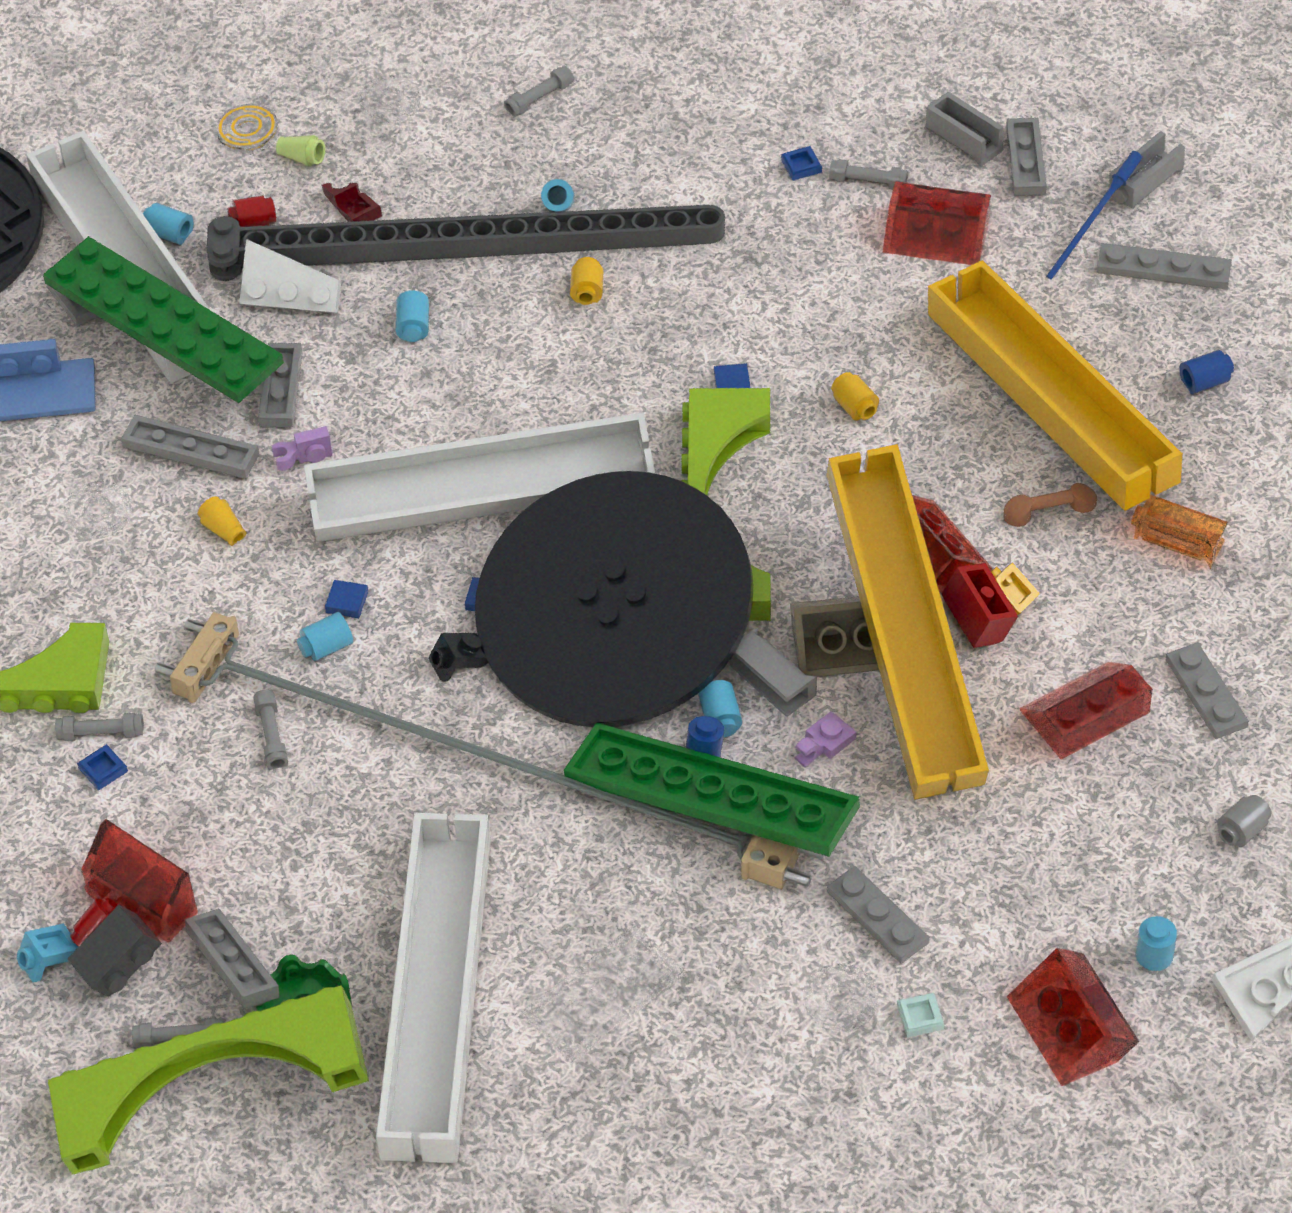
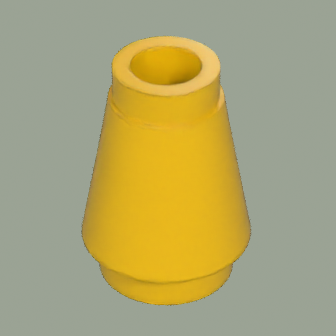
[197,496,246,546]

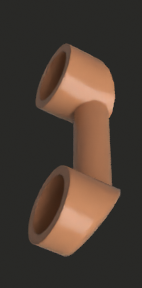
[1003,483,1097,527]

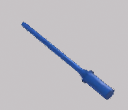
[1046,151,1143,280]

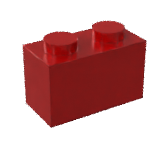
[941,563,1018,648]

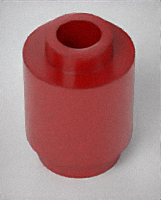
[227,195,276,227]
[70,898,119,947]

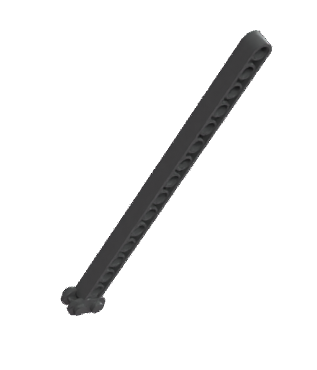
[207,205,725,281]

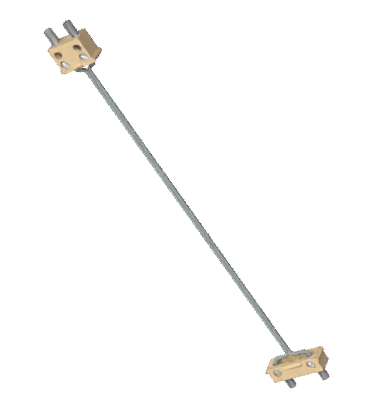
[155,612,824,890]

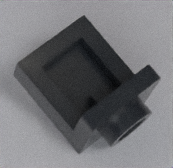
[429,633,488,682]

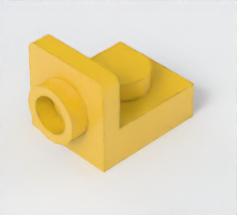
[991,562,1040,615]

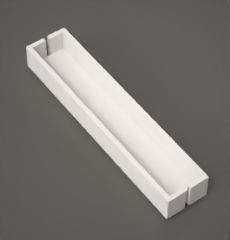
[26,130,210,384]
[304,412,655,542]
[376,813,491,1163]

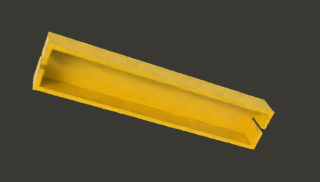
[928,260,1183,511]
[826,444,989,800]

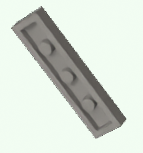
[1097,243,1232,290]
[121,414,259,479]
[185,908,279,1009]

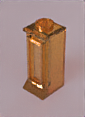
[1131,495,1228,569]

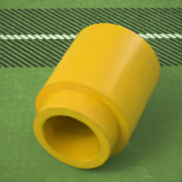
[570,257,604,305]
[831,372,879,421]

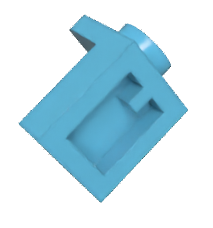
[17,923,78,982]

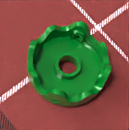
[256,954,352,1011]

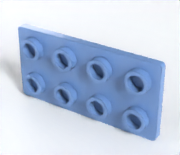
[0,339,96,421]

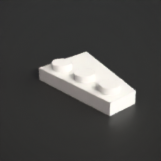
[239,239,341,314]
[1211,937,1292,1041]

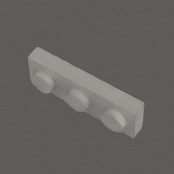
[1006,117,1047,196]
[258,343,302,427]
[1165,642,1249,739]
[827,866,930,964]

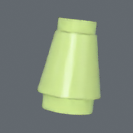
[276,135,325,167]

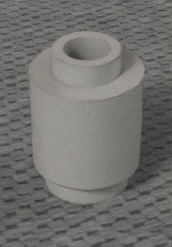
[1217,795,1272,847]

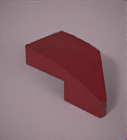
[321,182,383,222]

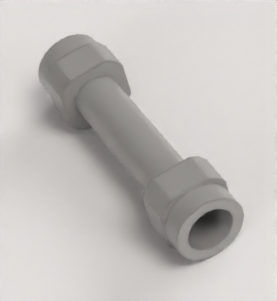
[504,66,574,117]
[829,159,908,190]
[253,689,288,770]
[55,713,144,741]
[132,1017,225,1048]

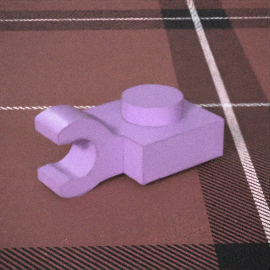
[272,426,333,470]
[795,711,857,767]

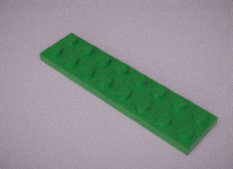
[43,236,284,403]
[564,723,860,857]

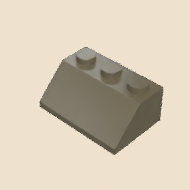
[790,596,879,677]

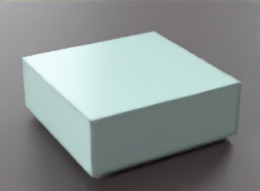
[897,993,944,1037]

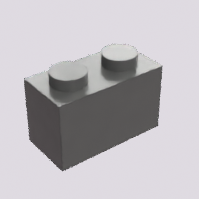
[67,905,162,997]

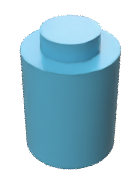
[541,179,575,212]
[143,203,194,245]
[396,290,429,342]
[296,612,353,661]
[698,680,743,737]
[1136,916,1177,971]

